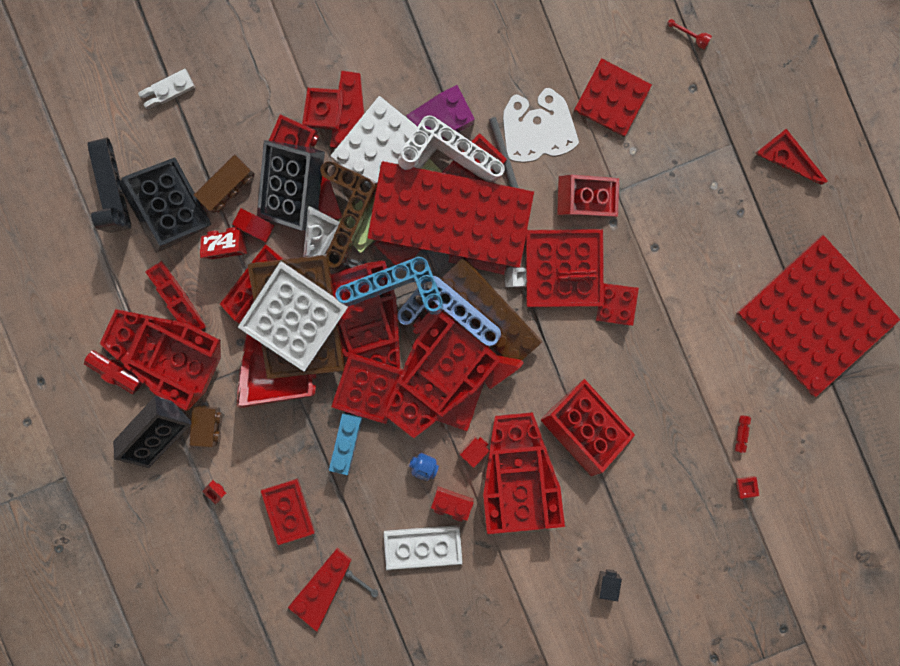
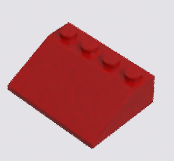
[540,379,635,477]

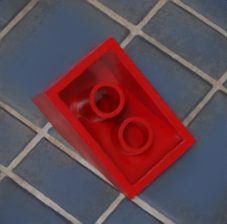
[557,174,619,217]

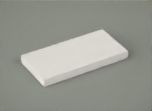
[384,525,462,570]

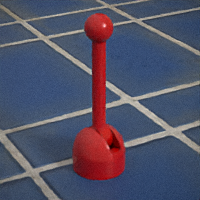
[667,19,712,50]

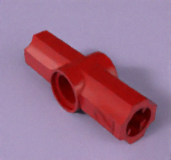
[84,350,142,395]

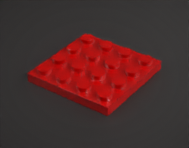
[526,229,604,307]

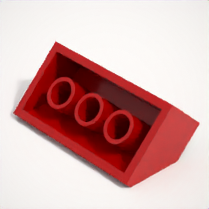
[220,244,285,324]

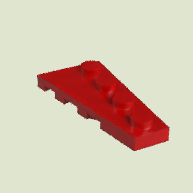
[330,70,365,148]
[288,548,352,631]

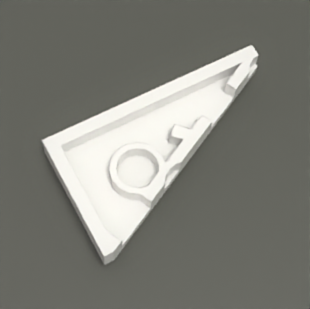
[303,206,340,257]

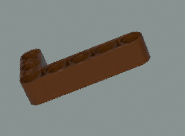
[320,161,377,268]

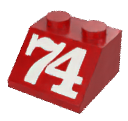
[200,227,247,260]

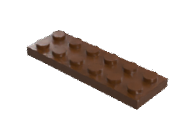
[441,257,543,360]

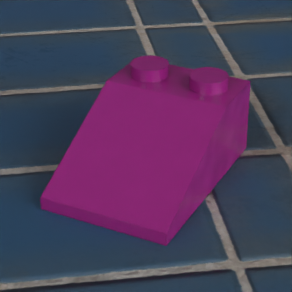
[406,85,475,140]

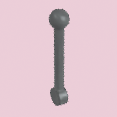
[345,570,378,597]

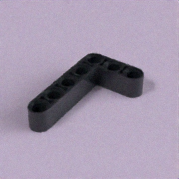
[87,137,131,233]

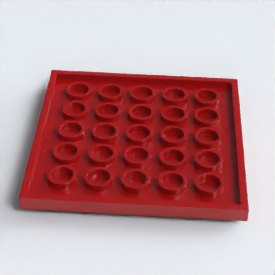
[737,235,900,397]

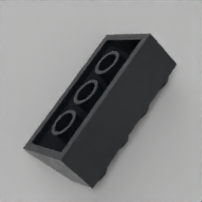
[113,396,192,468]

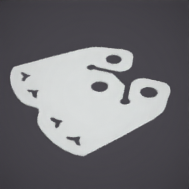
[503,88,579,162]

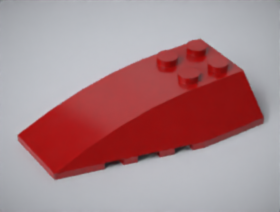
[330,260,400,368]
[99,309,221,411]
[383,313,501,438]
[483,412,565,534]

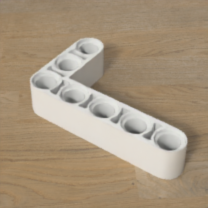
[398,116,505,183]

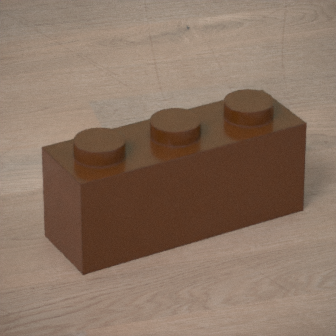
[194,154,255,214]

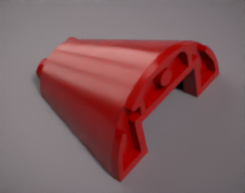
[237,334,316,408]

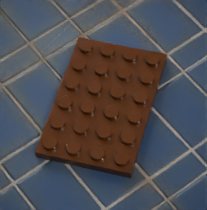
[248,254,344,379]

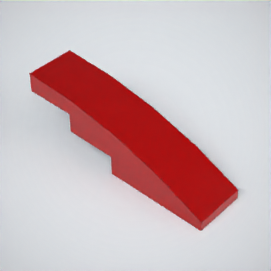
[145,260,206,330]

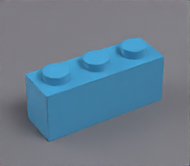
[329,412,363,475]

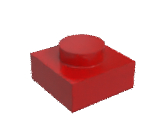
[736,476,759,499]
[202,480,227,505]

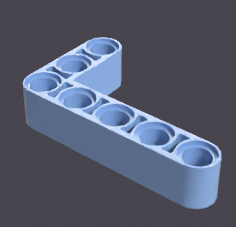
[398,276,501,346]

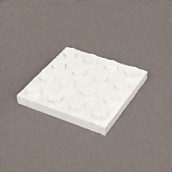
[331,96,437,189]
[238,262,348,371]

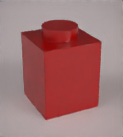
[459,436,489,468]

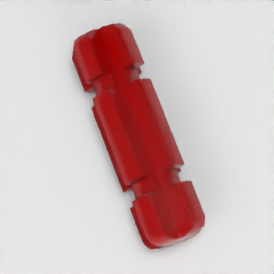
[558,269,597,281]
[735,415,751,453]

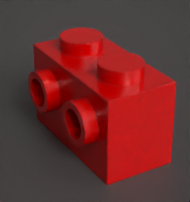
[431,486,474,522]

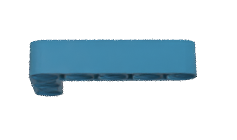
[336,257,444,315]

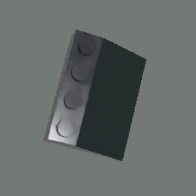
[257,140,325,231]
[119,157,212,253]

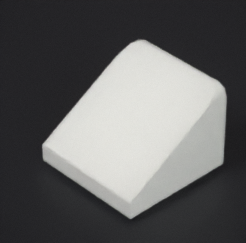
[505,268,526,287]

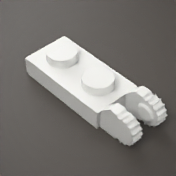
[138,69,195,109]

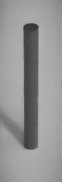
[489,117,519,188]

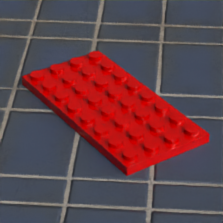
[367,161,535,268]

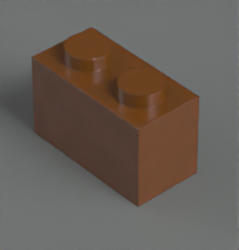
[189,405,222,447]

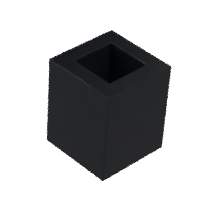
[596,569,622,602]

